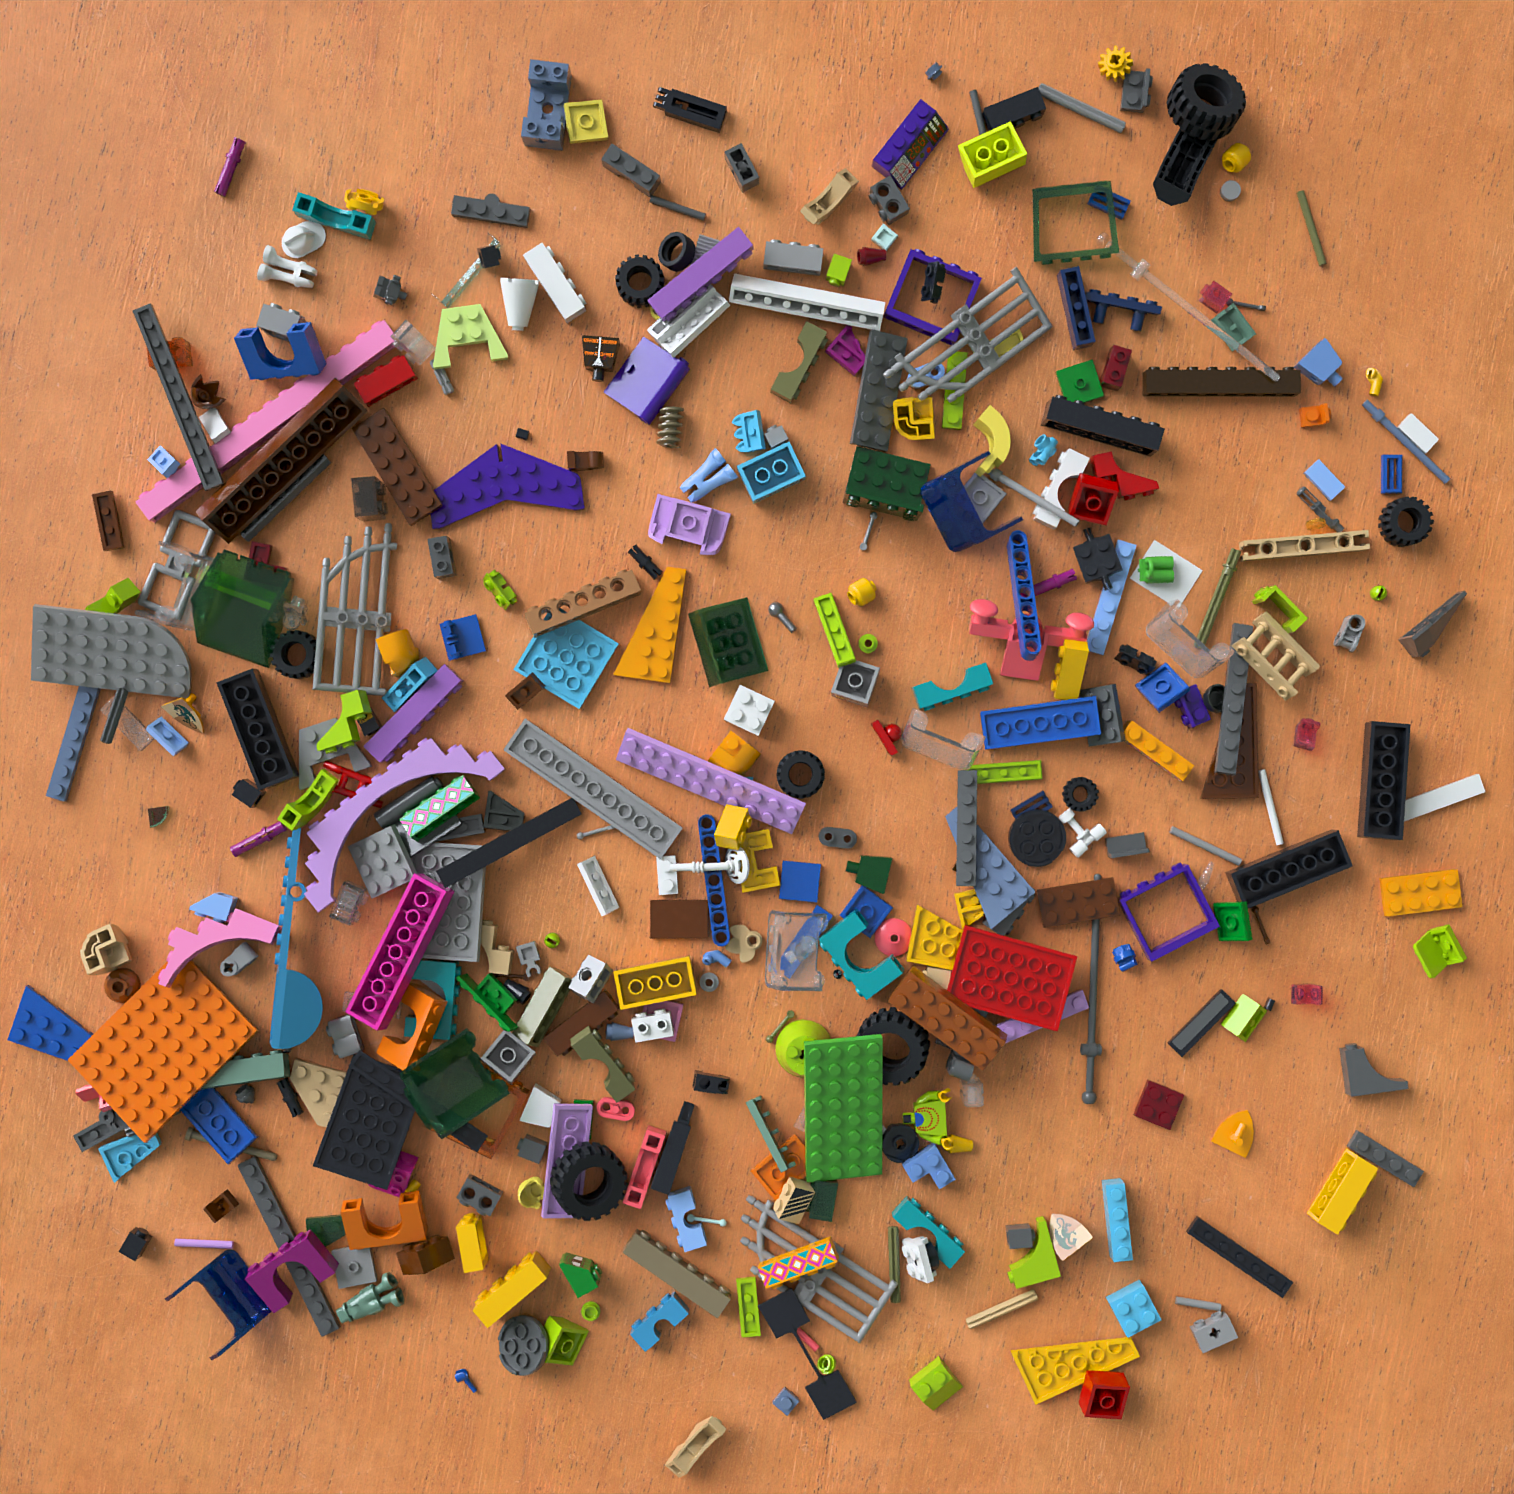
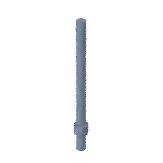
[1362,399,1450,484]

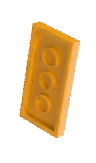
[1379,869,1463,917]

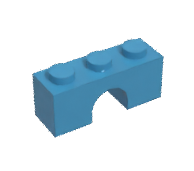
[630,1291,690,1352]

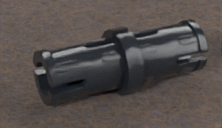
[628,544,663,580]
[276,1077,304,1118]

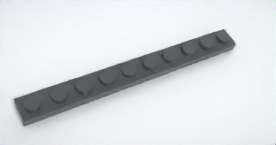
[132,303,224,491]
[237,1156,341,1337]

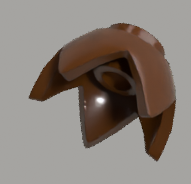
[190,374,226,409]

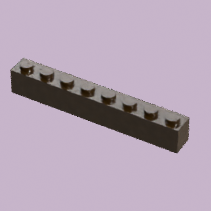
[1143,367,1301,397]

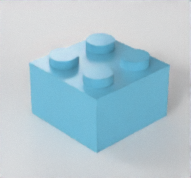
[1106,1280,1161,1338]

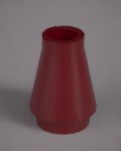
[857,247,886,266]

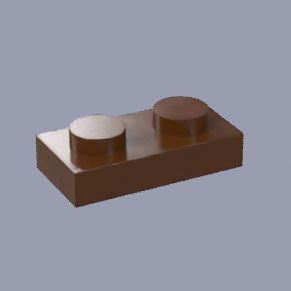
[505,672,545,710]

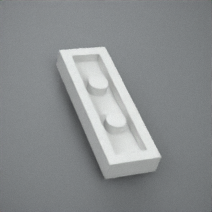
[577,856,619,916]

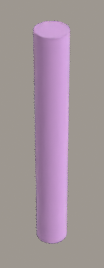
[174,1239,234,1249]

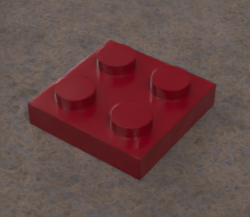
[1133,1079,1184,1130]

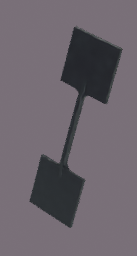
[758,1288,857,1420]

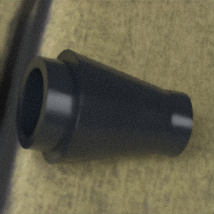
[503,979,532,1005]

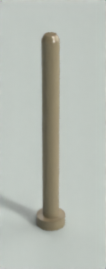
[185,1127,277,1161]

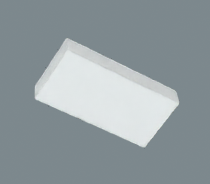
[199,408,231,444]
[1397,413,1439,454]

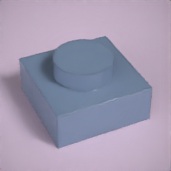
[772,1387,799,1416]

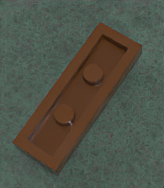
[92,490,125,551]

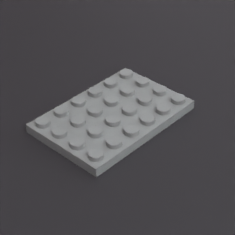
[409,843,486,962]

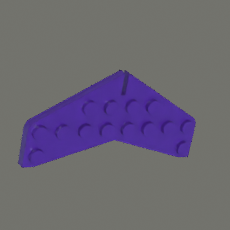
[431,443,585,529]

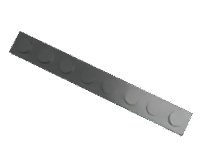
[1214,623,1253,776]

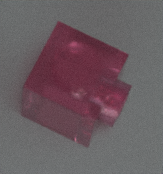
[1198,281,1232,314]

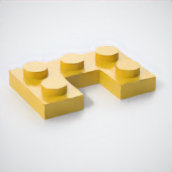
[734,829,780,893]

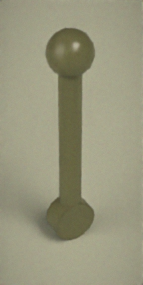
[766,1010,794,1043]

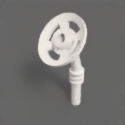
[670,847,749,884]

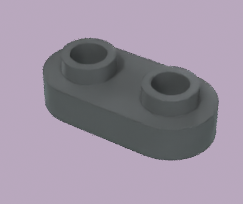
[818,827,857,848]

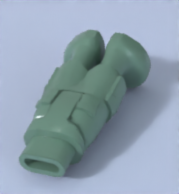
[336,1272,404,1324]

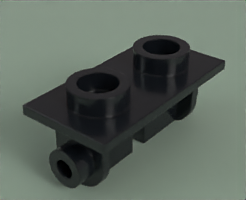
[921,261,946,304]
[1114,644,1157,675]

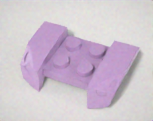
[648,494,731,555]

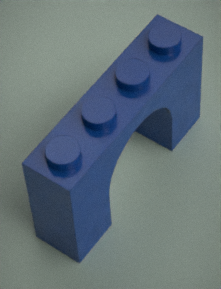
[234,322,327,380]

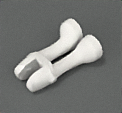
[257,245,318,288]

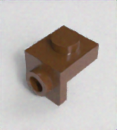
[203,1189,239,1223]

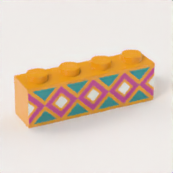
[1123,720,1194,781]
[758,1236,839,1289]

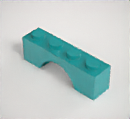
[292,192,376,240]
[911,662,993,711]
[891,1196,965,1269]

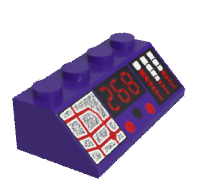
[872,99,949,190]

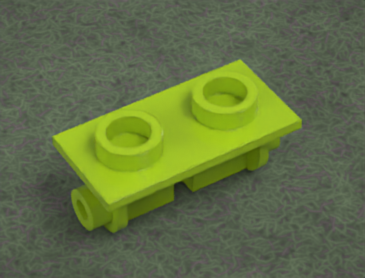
[483,570,518,610]

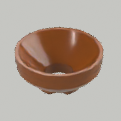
[104,968,141,1003]

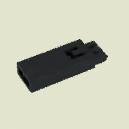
[653,87,727,133]

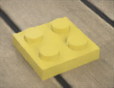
[564,100,608,144]

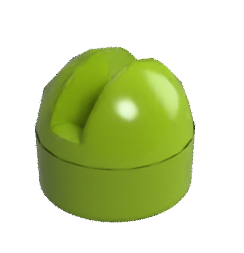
[1370,585,1387,601]
[544,933,560,948]

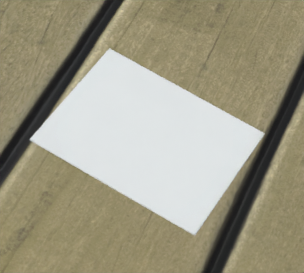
[1130,540,1203,609]

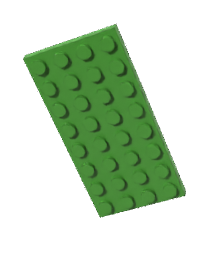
[804,1034,883,1183]

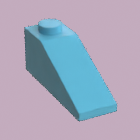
[382,657,438,712]

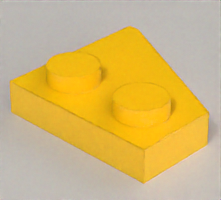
[954,889,984,930]

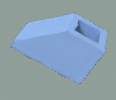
[189,892,238,923]

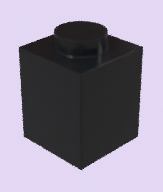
[232,779,266,808]
[118,1227,153,1261]

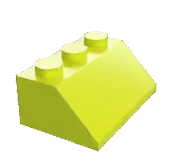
[958,121,1027,188]

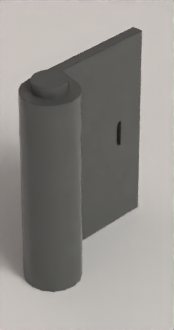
[374,776,462,858]

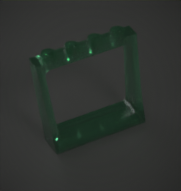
[1032,180,1119,265]

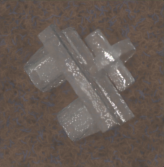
[283,596,308,630]
[784,935,817,964]

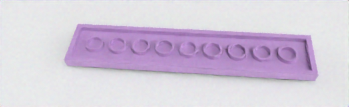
[616,728,806,834]

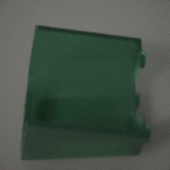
[399,1028,510,1139]

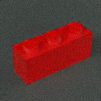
[353,355,418,407]

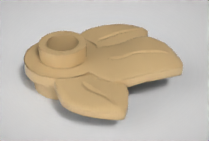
[725,925,762,963]

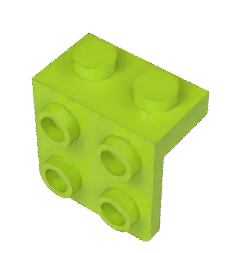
[1413,924,1467,979]

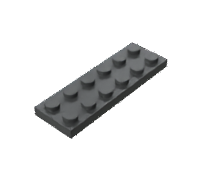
[850,329,908,452]

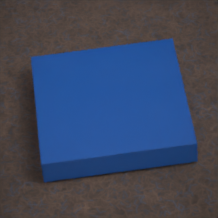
[1135,663,1190,713]
[779,860,821,902]
[839,885,893,938]

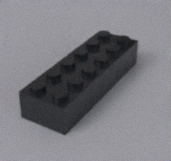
[1041,395,1165,457]
[216,668,299,791]
[1357,721,1411,841]
[1225,829,1353,908]

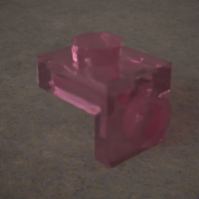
[1293,718,1321,751]
[1291,984,1323,1005]

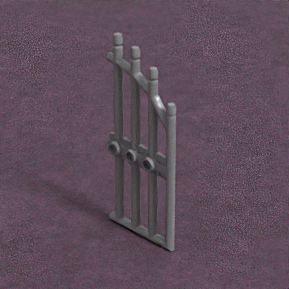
[883,267,1053,403]
[312,523,397,696]
[740,1195,898,1343]

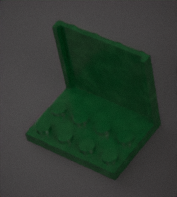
[843,446,931,521]

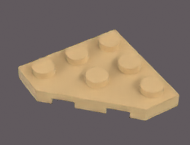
[290,1059,347,1128]

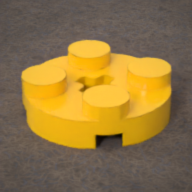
[344,189,384,215]

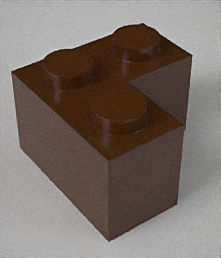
[396,1235,455,1275]

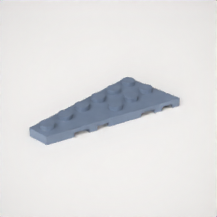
[945,807,1036,930]

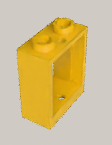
[456,1213,489,1273]

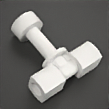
[1059,808,1107,858]

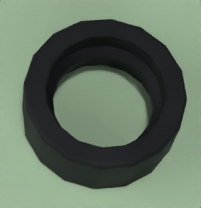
[658,232,696,272]

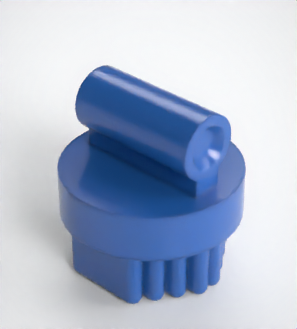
[1112,944,1138,972]

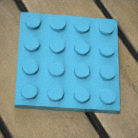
[513,608,619,709]

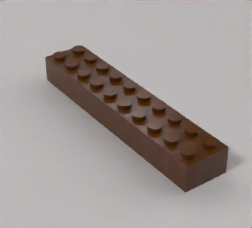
[196,378,367,544]

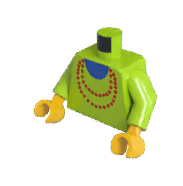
[902,1088,955,1150]

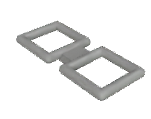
[138,510,216,620]

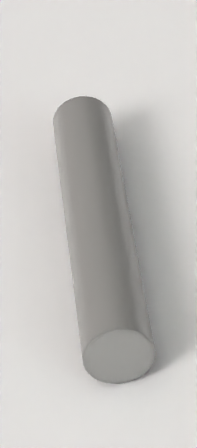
[1175,1296,1221,1311]

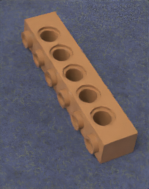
[525,569,641,638]

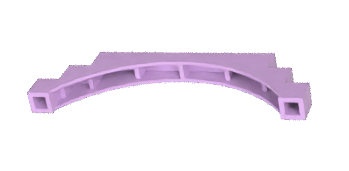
[304,738,506,912]

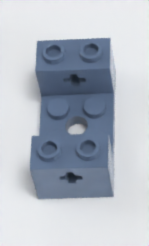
[521,59,572,151]

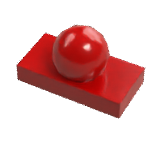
[871,720,902,756]

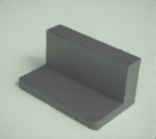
[1105,832,1150,858]

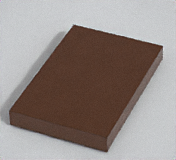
[650,900,708,939]

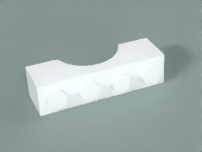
[1032,448,1090,530]

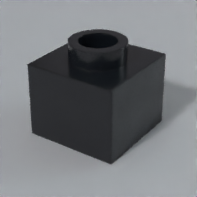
[477,245,501,268]

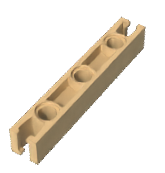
[1239,530,1370,562]

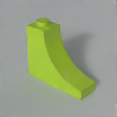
[1007,1216,1061,1289]

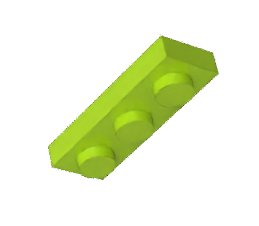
[736,1276,761,1338]

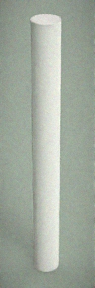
[1259,769,1284,845]

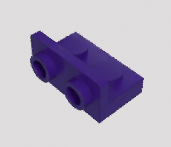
[1174,684,1211,728]

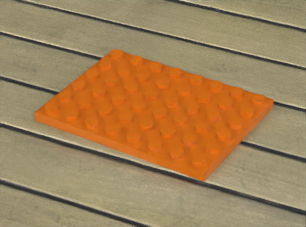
[68,960,259,1143]

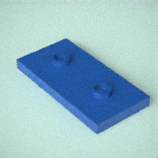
[180,1088,258,1164]

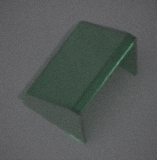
[190,549,294,668]

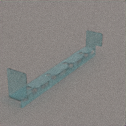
[431,233,501,308]

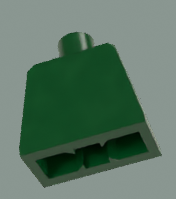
[845,855,893,894]

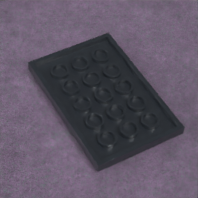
[313,1054,427,1190]

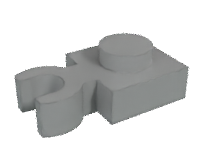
[516,941,541,977]

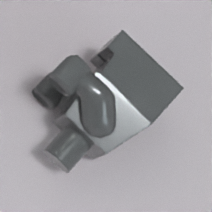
[373,275,407,305]

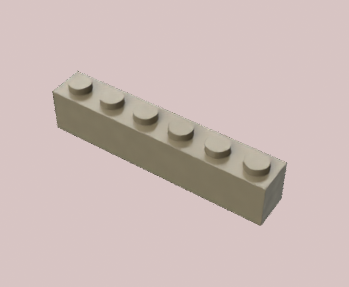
[623,1229,731,1319]

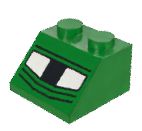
[559,1252,602,1298]

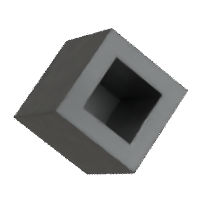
[516,1134,548,1164]
[1006,1223,1035,1249]

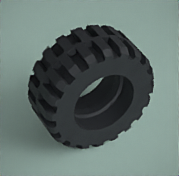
[1167,63,1246,141]
[857,1007,930,1086]
[550,1141,628,1221]

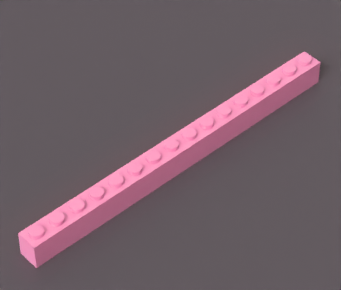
[136,320,401,523]

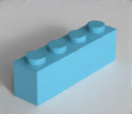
[1101,1178,1133,1262]

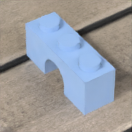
[666,1186,707,1252]

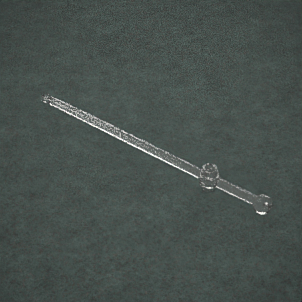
[1096,232,1280,381]

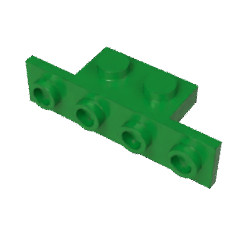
[456,973,518,1032]

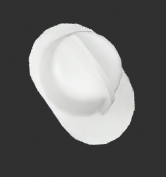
[282,221,326,258]

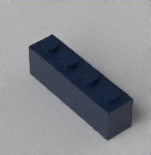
[1057,266,1096,350]

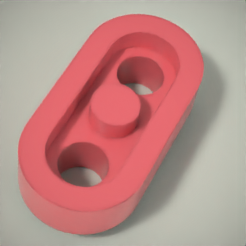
[597,1097,635,1121]

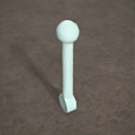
[687,1214,727,1227]

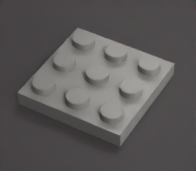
[348,824,417,899]

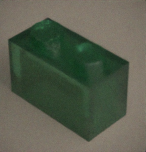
[806,1179,838,1222]

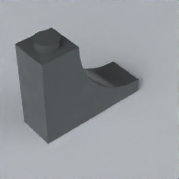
[1339,1043,1409,1097]

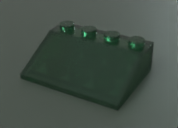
[688,597,768,688]

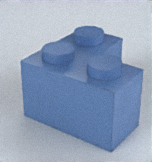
[902,1143,956,1189]

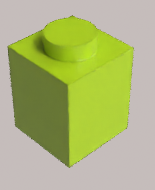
[826,254,852,287]

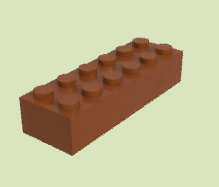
[888,966,1007,1071]

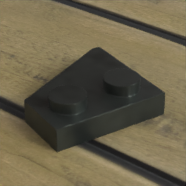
[483,791,525,831]

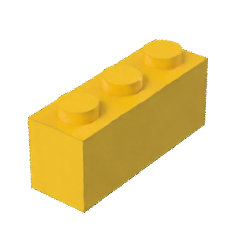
[1051,639,1089,700]

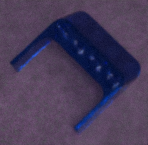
[921,451,1023,552]
[165,1249,271,1360]

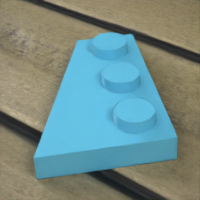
[98,1133,162,1183]

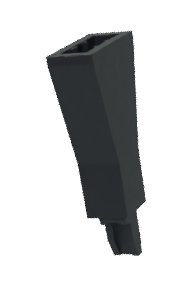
[651,1101,695,1195]

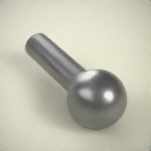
[768,602,797,633]

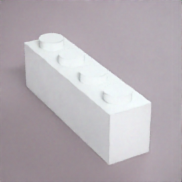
[523,243,587,323]

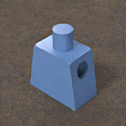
[1294,338,1343,387]

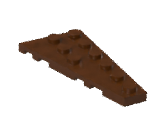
[1200,683,1259,799]

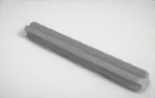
[1039,83,1126,133]

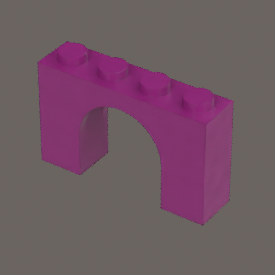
[245,1229,339,1313]

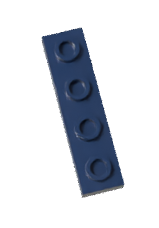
[1085,289,1162,331]

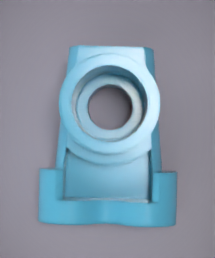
[1029,434,1058,466]

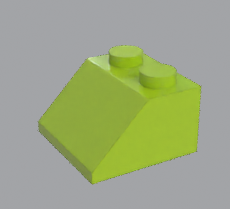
[544,1316,589,1365]
[909,1356,963,1410]

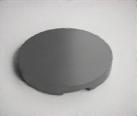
[498,1315,549,1376]

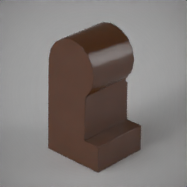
[567,451,604,471]

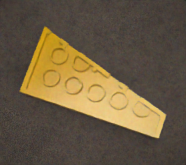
[906,905,963,970]
[1010,1337,1140,1405]

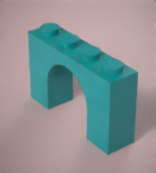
[819,909,904,1000]
[404,958,462,1040]

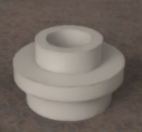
[700,972,719,992]

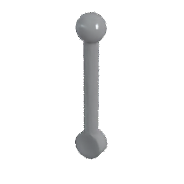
[860,512,878,551]
[577,825,615,840]

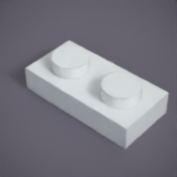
[656,855,678,895]

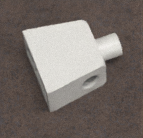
[519,1083,561,1128]

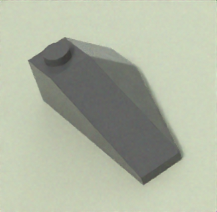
[1398,591,1467,658]

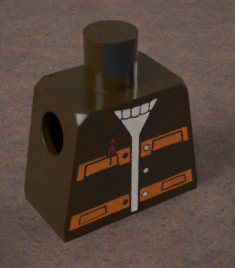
[582,335,620,382]

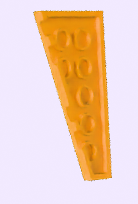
[613,567,686,683]

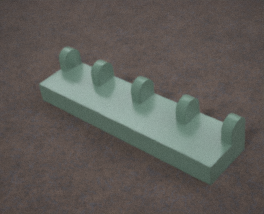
[746,1095,796,1173]

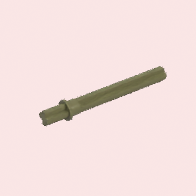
[1195,548,1241,648]

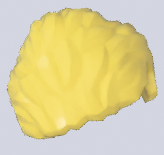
[518,1177,545,1209]

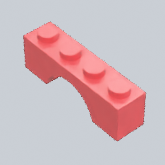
[623,1125,666,1209]

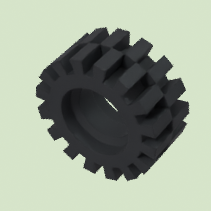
[1062,777,1099,812]

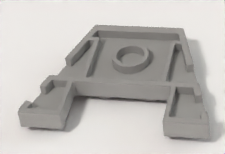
[299,718,372,790]

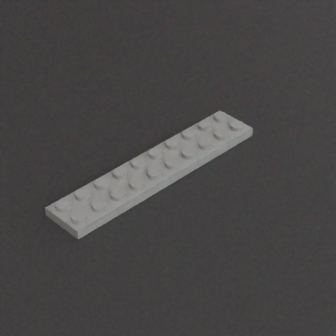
[503,719,683,859]

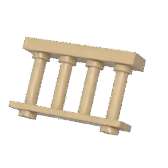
[1232,611,1320,701]

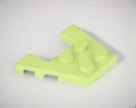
[433,304,508,370]

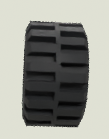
[615,254,665,308]
[1378,496,1434,547]
[270,630,316,679]
[776,750,825,799]

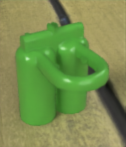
[1138,556,1174,584]

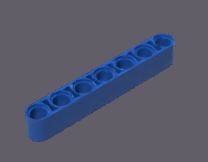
[1006,530,1041,661]
[698,814,730,946]

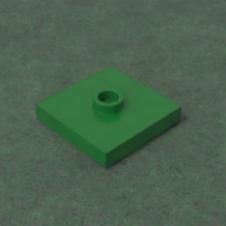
[1055,359,1104,403]
[1213,901,1253,941]

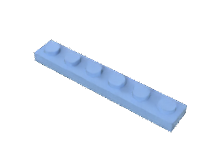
[1086,540,1137,655]

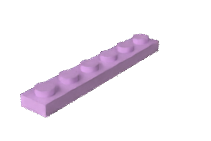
[995,989,1089,1043]

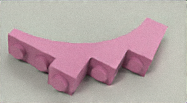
[158,908,282,988]

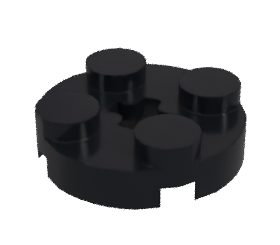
[882,1123,919,1163]

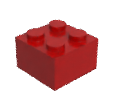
[1068,473,1119,526]
[1079,1370,1130,1420]

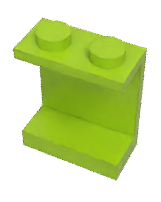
[1251,585,1308,633]

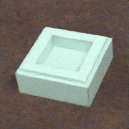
[871,224,898,251]

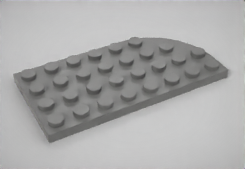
[31,604,192,698]

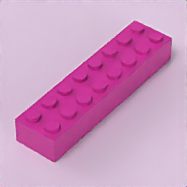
[345,873,455,1031]

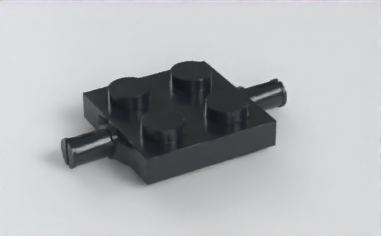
[1073,528,1123,591]

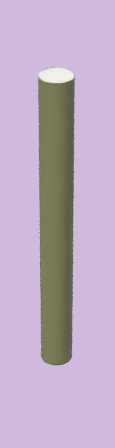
[1296,190,1327,266]

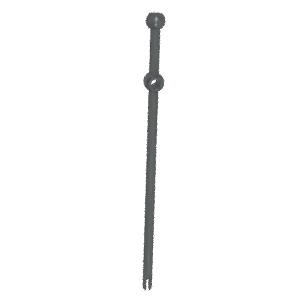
[1080,874,1102,1104]

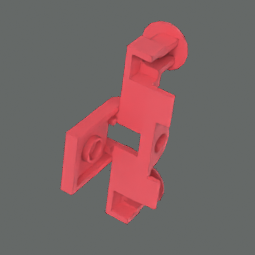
[969,599,1094,681]

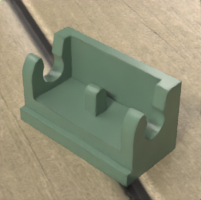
[1210,303,1256,352]

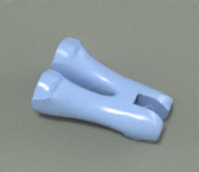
[680,448,738,503]

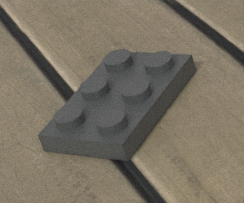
[1080,684,1126,747]

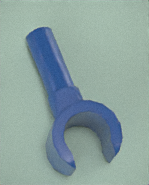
[455,1369,477,1393]

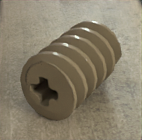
[657,406,684,448]

